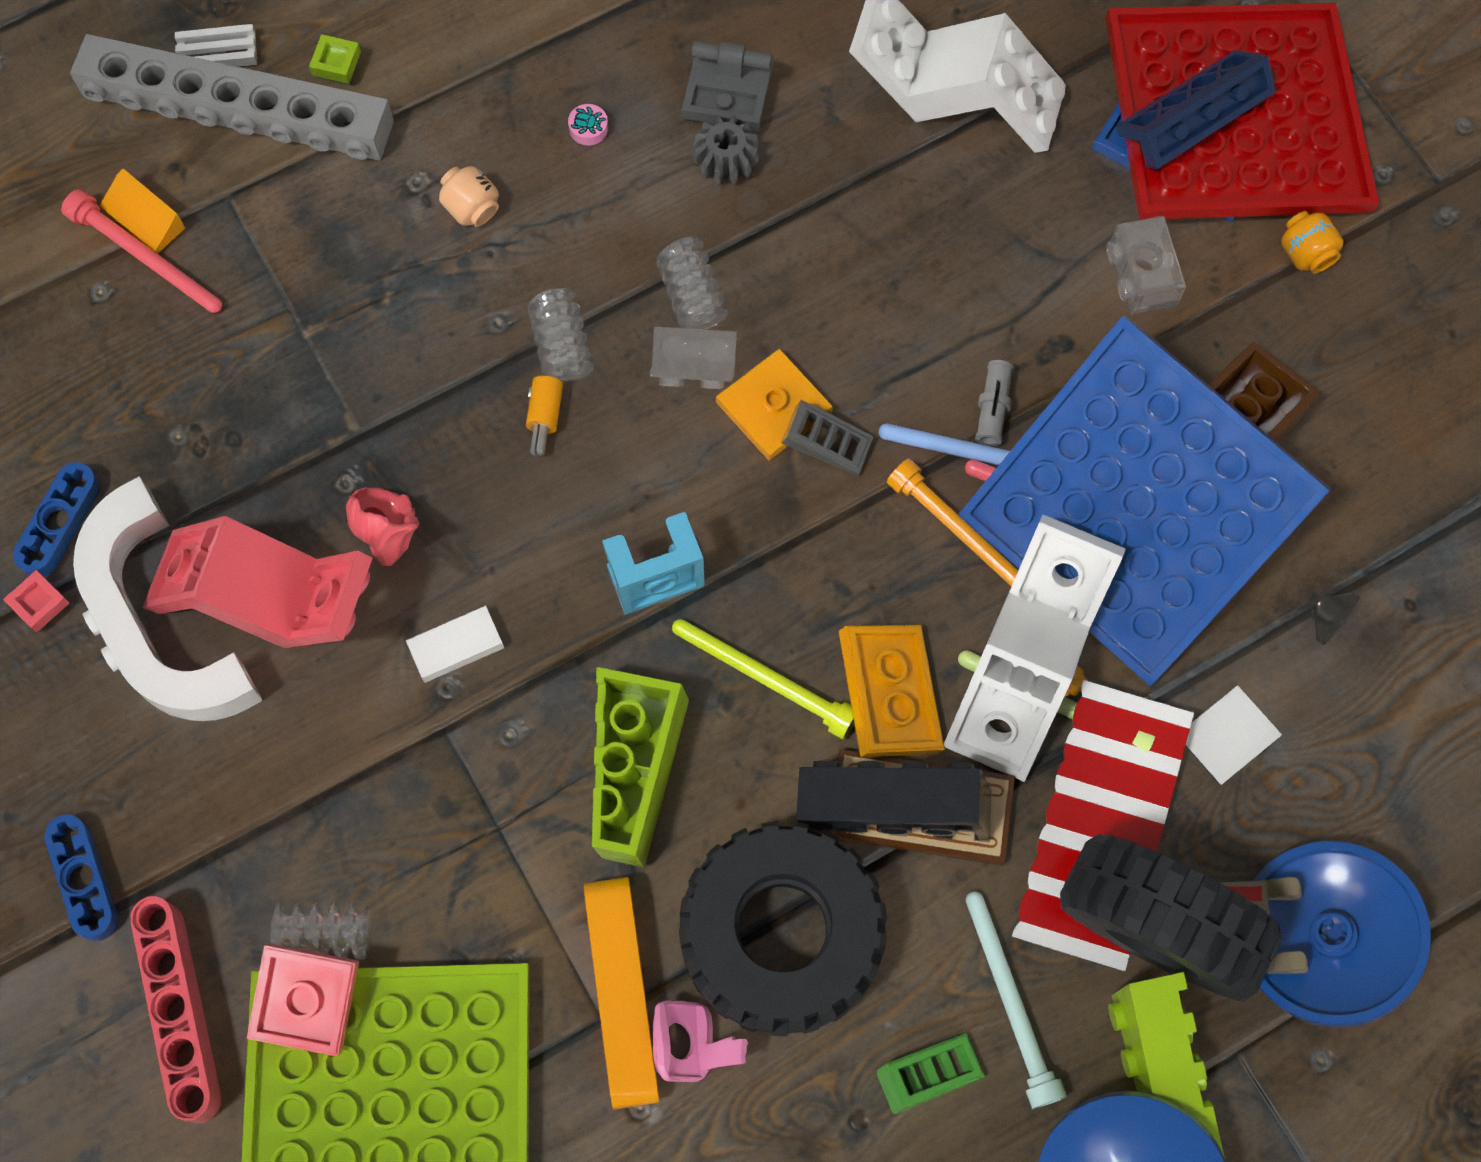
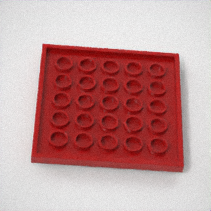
[1105,3,1379,220]

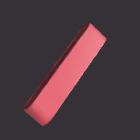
[131,896,221,1123]

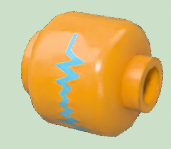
[1281,211,1344,274]

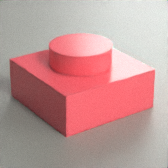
[3,570,69,633]

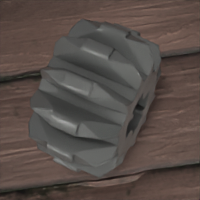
[693,115,759,185]

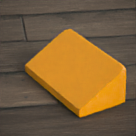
[99,169,185,254]

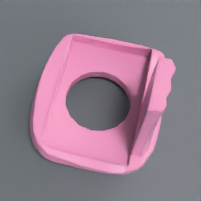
[653,1001,748,1082]

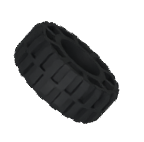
[679,821,887,1036]
[1060,834,1282,1002]

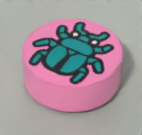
[568,104,608,146]

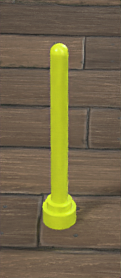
[672,619,855,740]

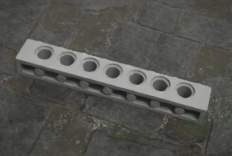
[70,34,394,161]

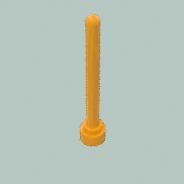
[886,458,1018,587]

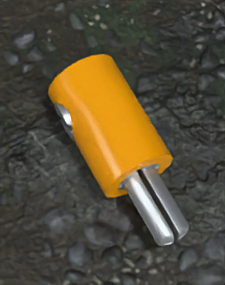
[526,376,563,456]

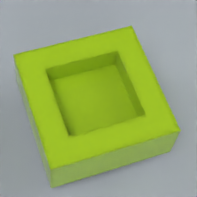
[309,34,361,84]

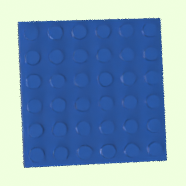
[958,316,1332,687]

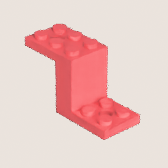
[142,516,372,648]

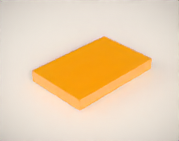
[839,625,945,757]

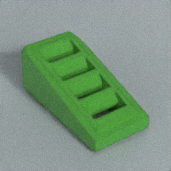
[877,1033,985,1114]

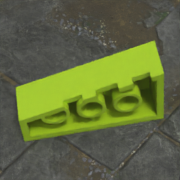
[592,667,689,868]
[1108,972,1225,1159]

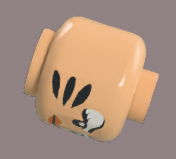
[439,166,499,227]

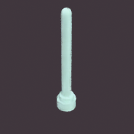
[966,891,1067,1109]

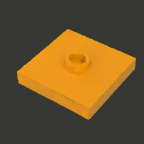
[716,349,833,461]

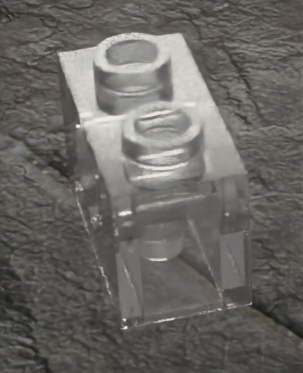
[1107,216,1186,315]

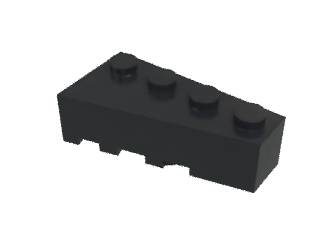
[796,760,992,842]

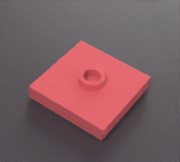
[247,943,359,1056]

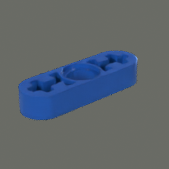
[13,462,100,577]
[44,815,118,941]

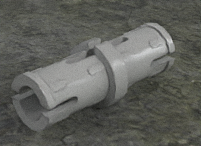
[975,360,1014,446]

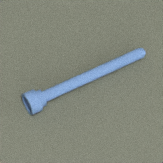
[878,423,1010,465]

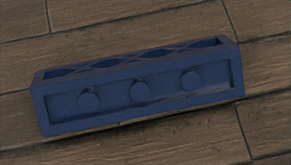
[1116,50,1276,169]

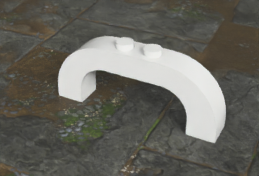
[73,476,263,721]

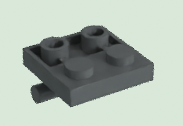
[682,40,774,132]

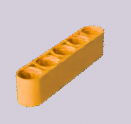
[584,877,660,1110]

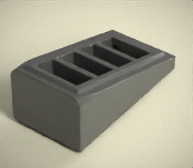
[781,400,873,476]

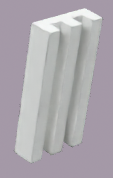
[175,24,257,67]

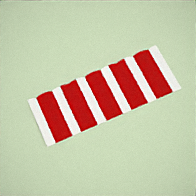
[1012,680,1194,971]

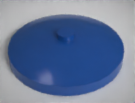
[1253,841,1431,1028]
[1038,1091,1226,1162]

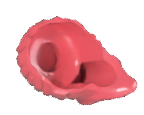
[346,487,419,566]

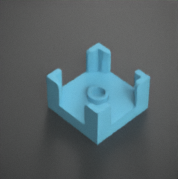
[602,512,705,615]

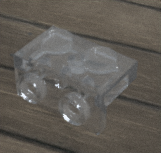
[650,326,737,389]

